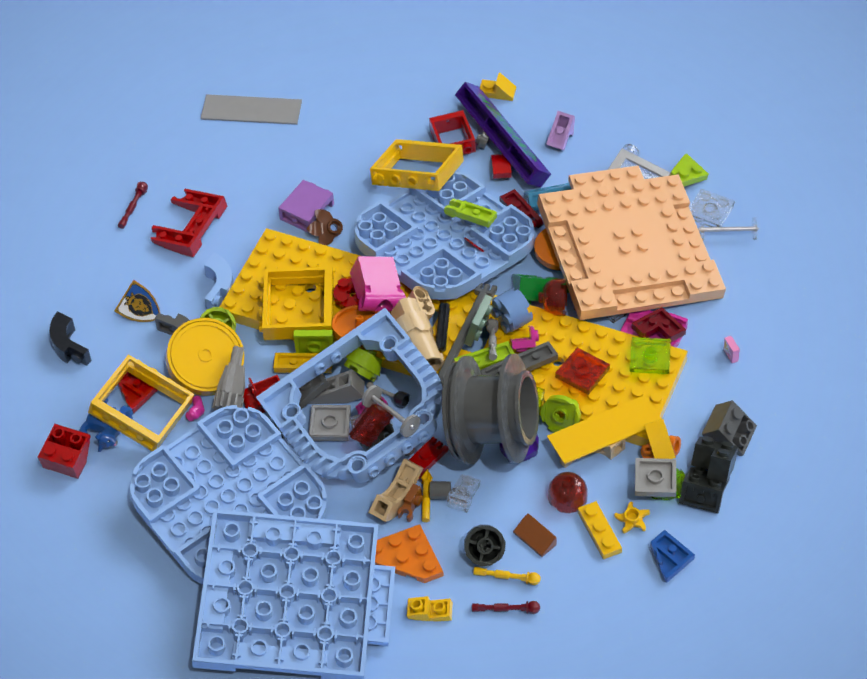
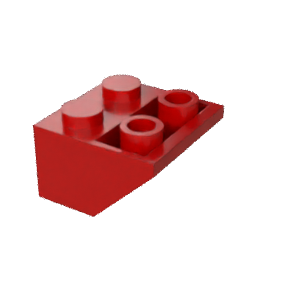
[37,424,91,479]

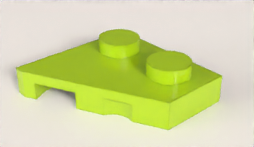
[669,154,709,187]

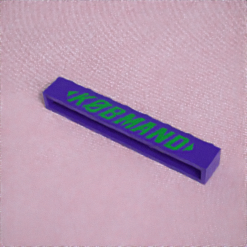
[455,82,551,188]

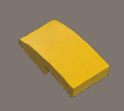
[644,419,676,459]
[407,596,453,621]

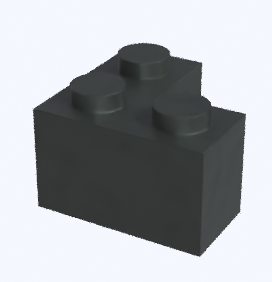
[691,436,738,483]

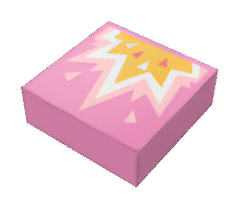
[723,336,740,363]

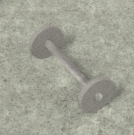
[362,385,420,437]

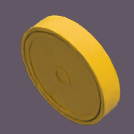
[165,318,244,396]

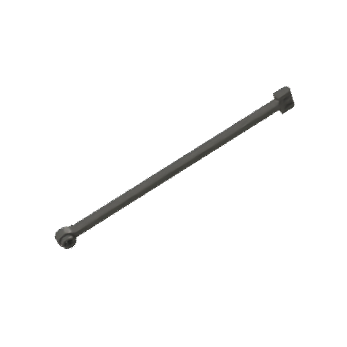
[405,283,497,456]

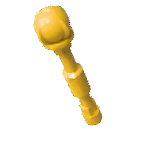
[473,567,541,585]

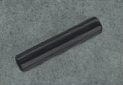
[436,303,450,352]

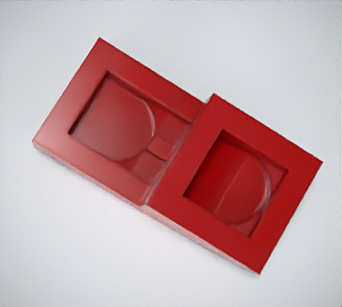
[491,154,512,179]

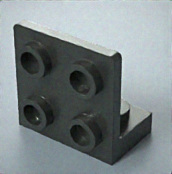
[679,467,730,513]

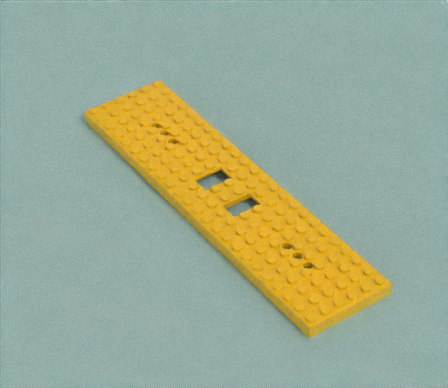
[219,228,688,446]

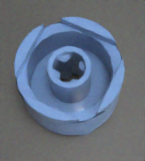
[491,287,533,334]

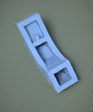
[204,252,234,309]

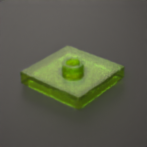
[630,337,671,374]

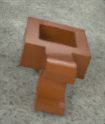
[397,484,423,522]

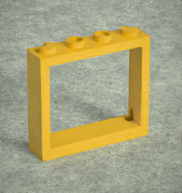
[370,139,464,191]
[259,267,334,340]
[88,354,195,452]

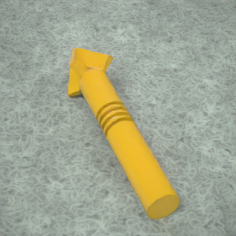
[421,469,433,523]

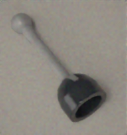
[366,382,410,408]

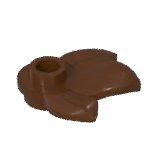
[307,209,343,245]

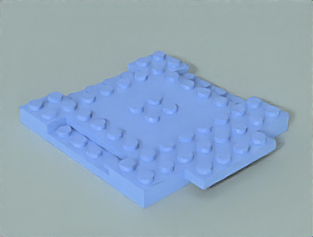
[192,509,395,679]

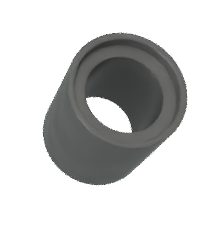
[430,481,451,500]

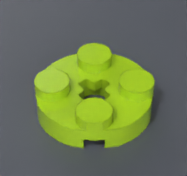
[541,395,581,433]

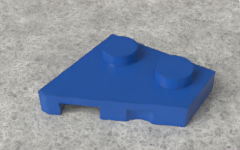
[650,530,695,582]

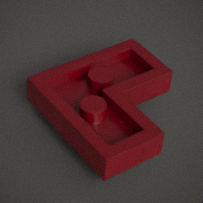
[631,307,686,343]

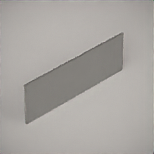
[201,94,302,125]

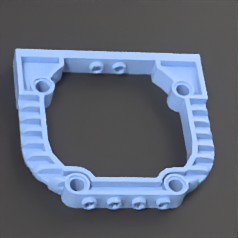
[256,308,443,483]

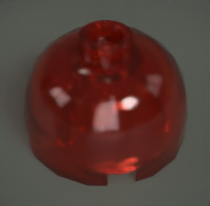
[539,279,567,316]
[548,472,588,513]

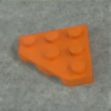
[375,524,444,583]

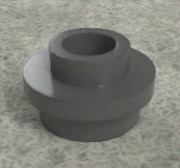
[475,132,489,149]

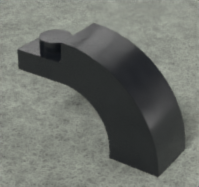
[49,311,92,366]

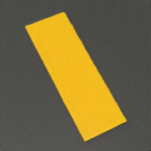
[547,395,662,465]

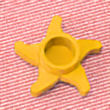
[614,502,650,533]

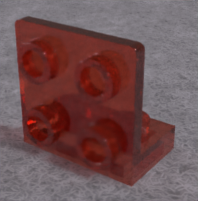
[349,397,393,447]

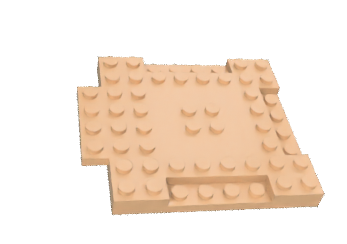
[537,165,726,320]

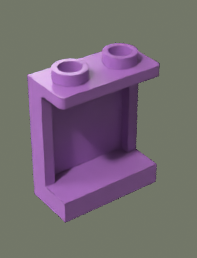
[278,180,334,233]

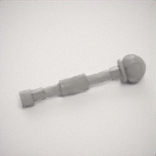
[486,319,498,360]

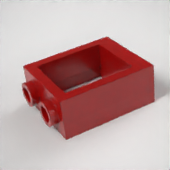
[429,110,476,155]

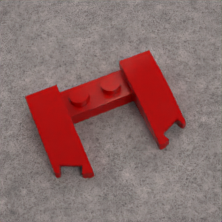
[151,188,228,257]

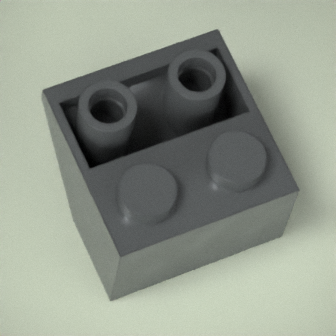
[702,400,757,456]

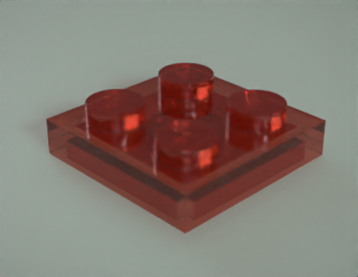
[555,347,610,395]

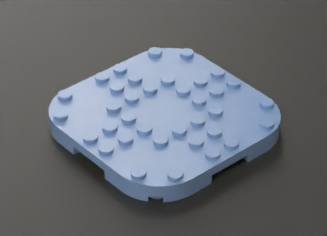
[354,171,534,300]
[130,405,326,585]

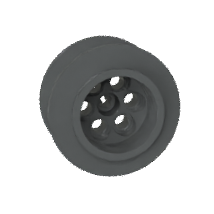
[442,354,539,465]

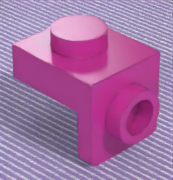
[510,326,539,352]

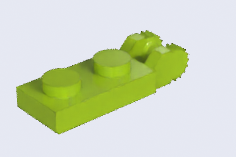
[444,198,497,228]

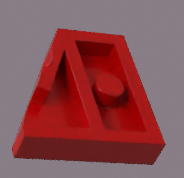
[117,372,158,414]

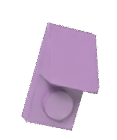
[546,111,575,151]

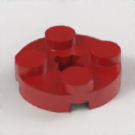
[333,278,359,309]

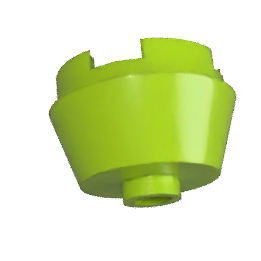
[344,347,382,382]

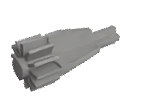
[212,346,245,410]

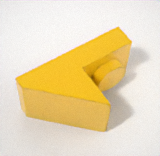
[480,72,516,101]

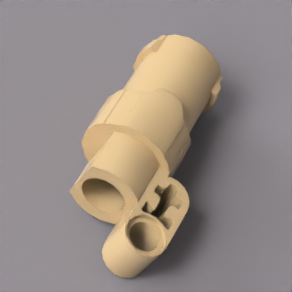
[391,286,444,371]

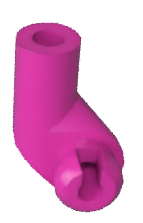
[185,396,205,422]

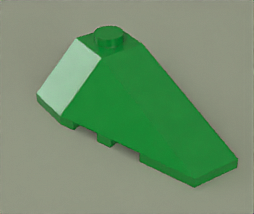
[512,274,569,304]

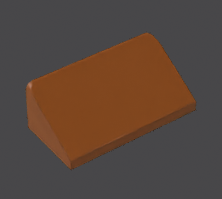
[513,513,557,557]

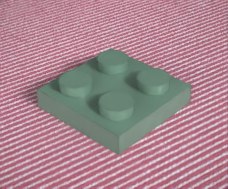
[464,295,493,347]

